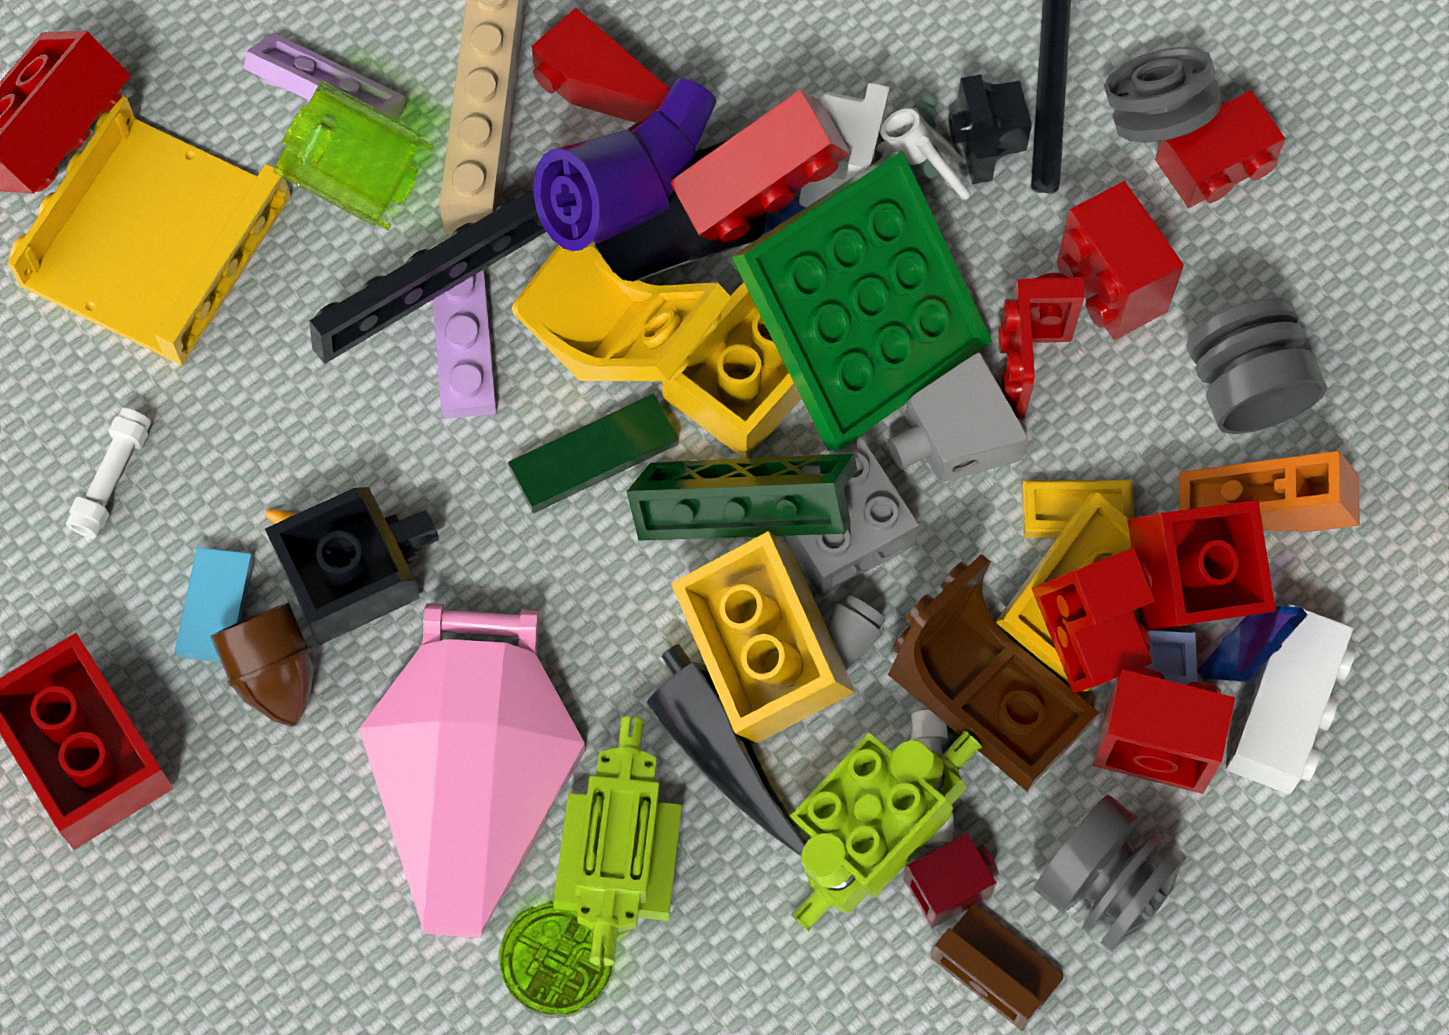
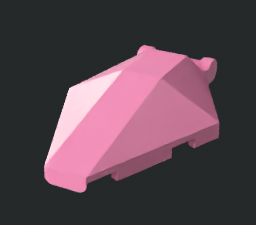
[359,603,586,937]

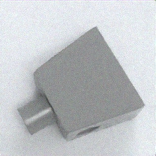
[888,353,1029,481]

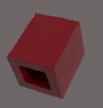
[904,833,999,928]

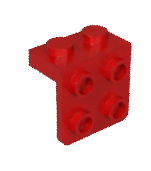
[998,273,1085,419]

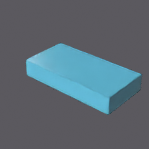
[175,547,254,663]

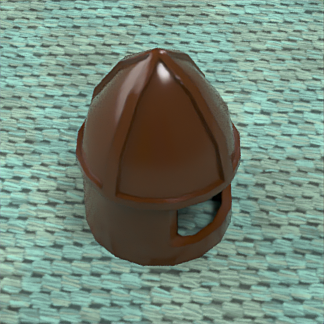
[210,602,314,727]

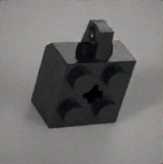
[265,487,439,645]

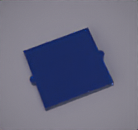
[1197,606,1308,682]

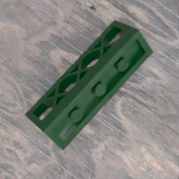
[627,454,857,541]

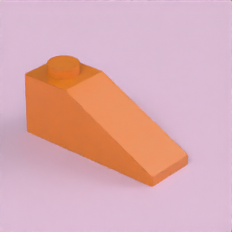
[1179,451,1360,532]

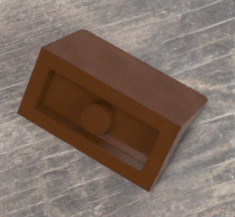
[930,905,1063,1031]

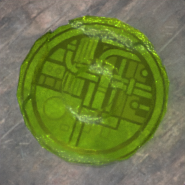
[499,901,615,1019]

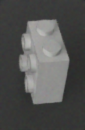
[784,436,919,597]

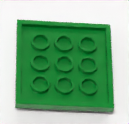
[731,151,993,450]

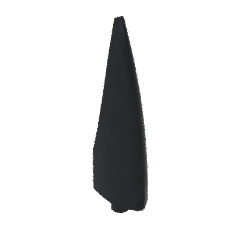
[647,644,807,856]

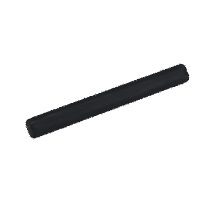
[1031,0,1071,194]

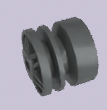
[1186,298,1328,434]
[1033,794,1188,952]

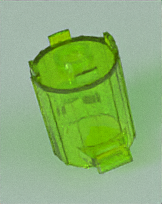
[273,80,434,231]

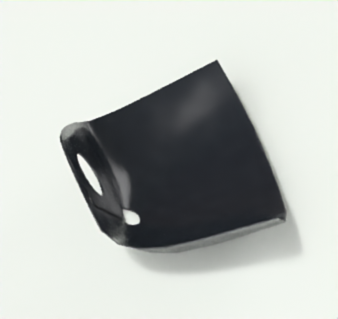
[595,139,768,282]

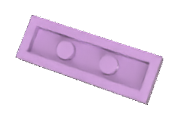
[243,33,406,133]
[433,270,497,419]

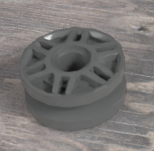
[1104,47,1223,143]

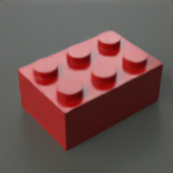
[0,31,131,194]
[0,633,174,850]

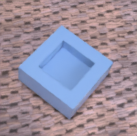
[1143,631,1198,685]

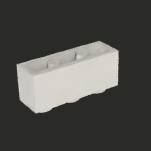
[1226,604,1356,795]

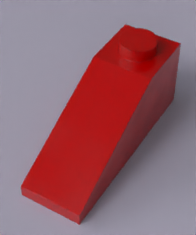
[531,8,669,123]

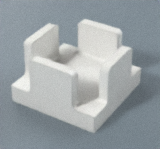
[799,83,889,207]

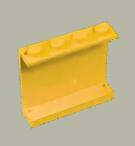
[7,96,291,366]

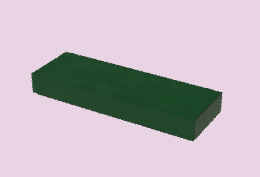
[508,393,679,514]

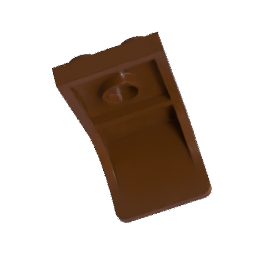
[888,554,1099,792]

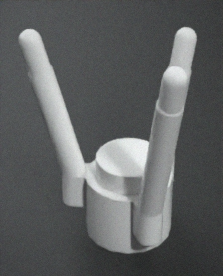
[876,108,970,200]

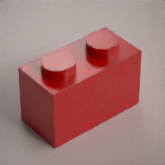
[1155,90,1286,208]

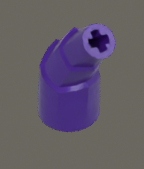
[533,78,717,251]

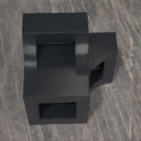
[948,74,1032,184]

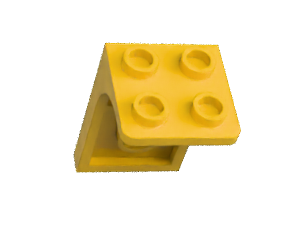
[512,245,732,381]

